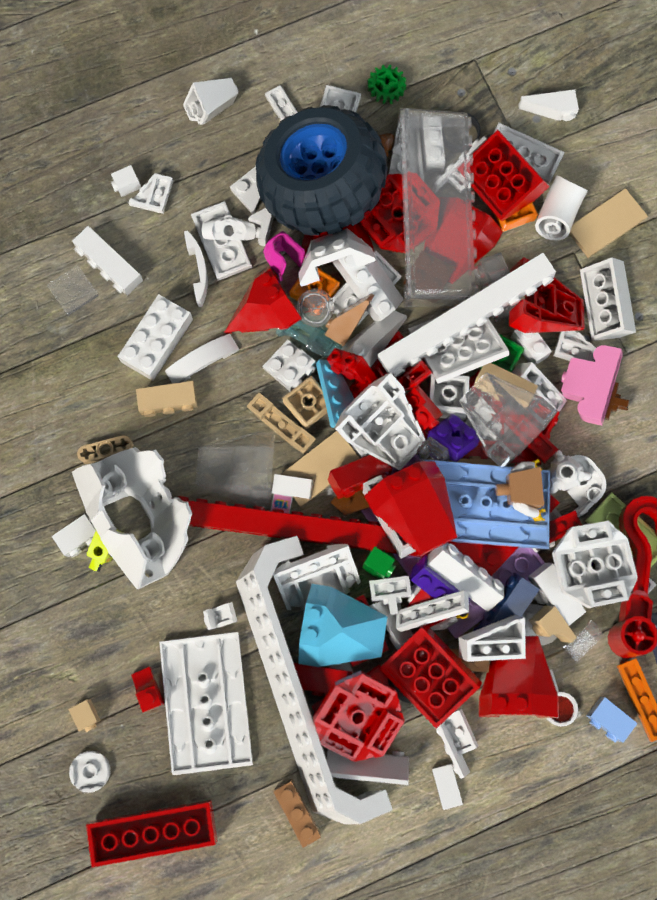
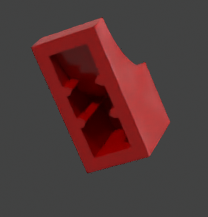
[131,667,165,713]

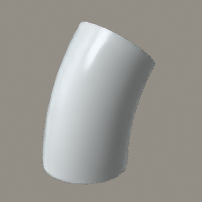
[535,175,588,241]

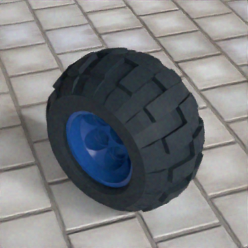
[256,105,388,236]

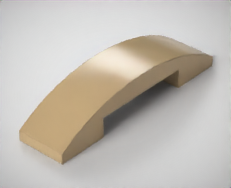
[247,393,316,454]

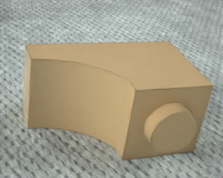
[529,606,577,643]

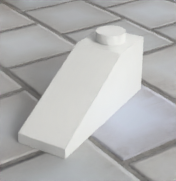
[518,90,579,121]
[512,362,567,412]

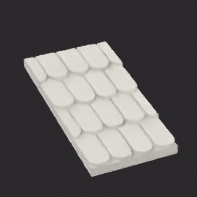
[159,632,253,775]

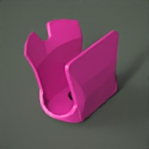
[263,231,305,281]

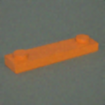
[617,658,657,742]

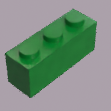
[362,546,396,580]

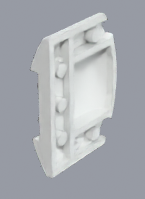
[273,544,361,610]

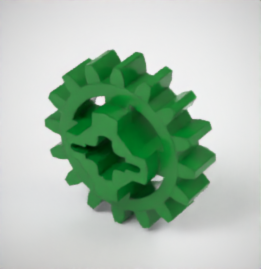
[368,64,407,104]

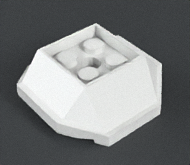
[552,521,638,608]

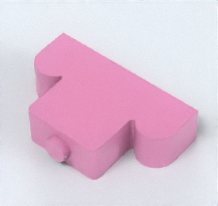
[561,345,623,426]

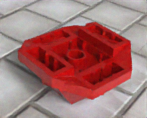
[313,671,405,762]

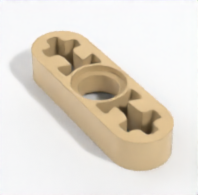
[77,435,133,464]

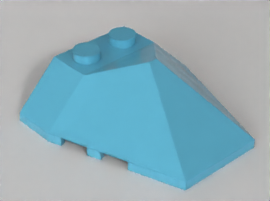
[298,584,388,667]

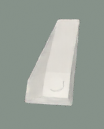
[341,310,407,368]

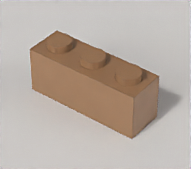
[273,779,321,848]

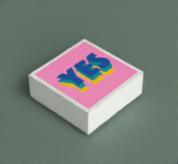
[271,494,293,514]

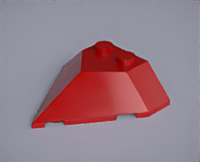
[224,266,302,334]

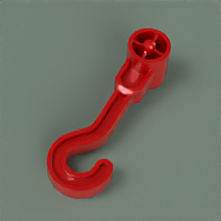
[608,496,657,658]

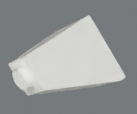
[183,78,238,125]

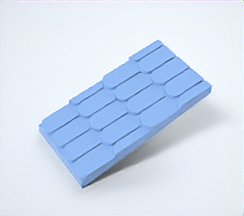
[425,459,550,549]

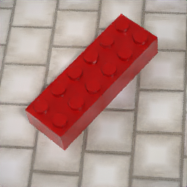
[86,800,218,868]

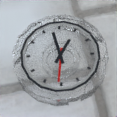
[297,289,335,327]

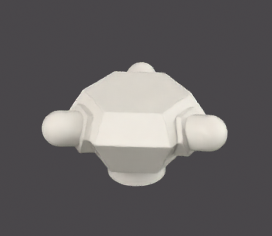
[550,450,591,494]

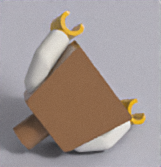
[495,459,546,521]

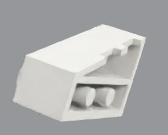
[459,615,525,661]

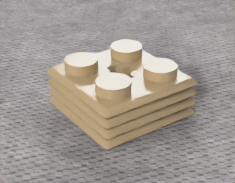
[282,376,327,429]

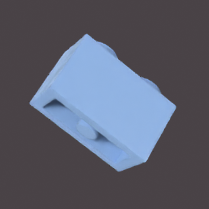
[586,697,638,743]

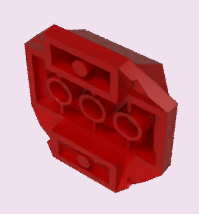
[359,173,439,254]

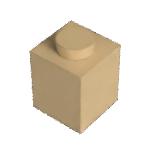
[68,699,101,733]

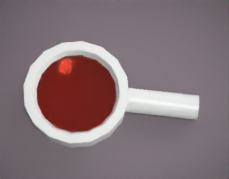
[546,669,578,726]

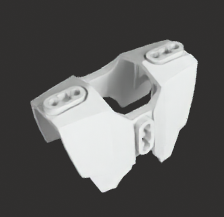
[72,447,192,589]

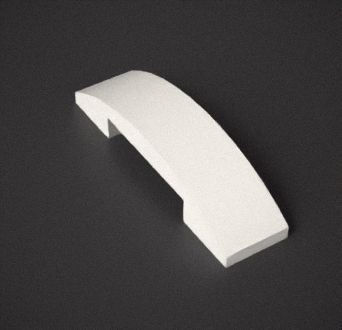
[184,231,208,307]
[165,334,239,384]

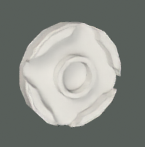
[69,751,111,793]

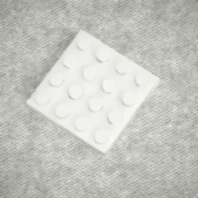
[409,317,509,384]

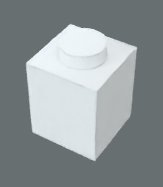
[111,165,141,197]

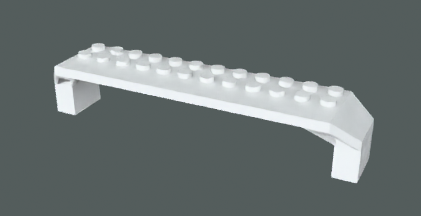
[236,536,393,824]

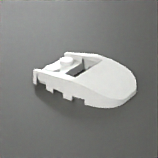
[548,455,606,521]

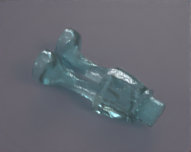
[275,306,341,357]

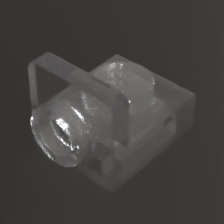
[417,437,450,461]

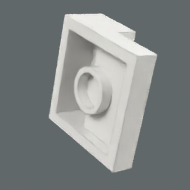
[262,339,316,392]

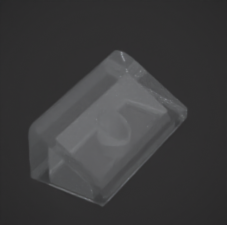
[563,620,604,663]

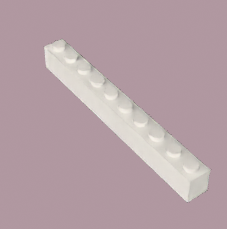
[377,253,556,377]

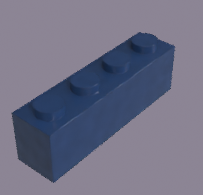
[472,572,540,632]

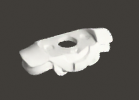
[202,215,256,241]

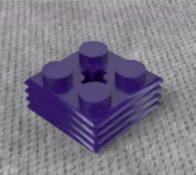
[426,414,481,462]

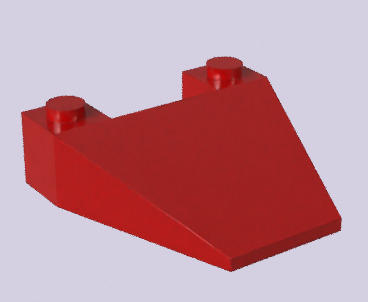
[509,257,585,333]

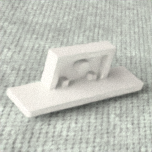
[436,709,479,778]

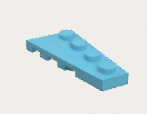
[316,359,355,428]

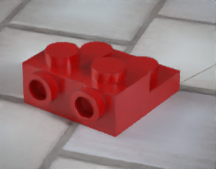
[326,348,378,385]
[406,385,443,437]

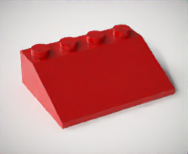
[457,130,550,221]
[379,624,482,729]

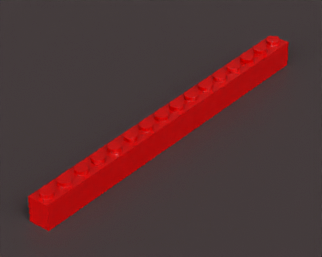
[172,496,483,565]

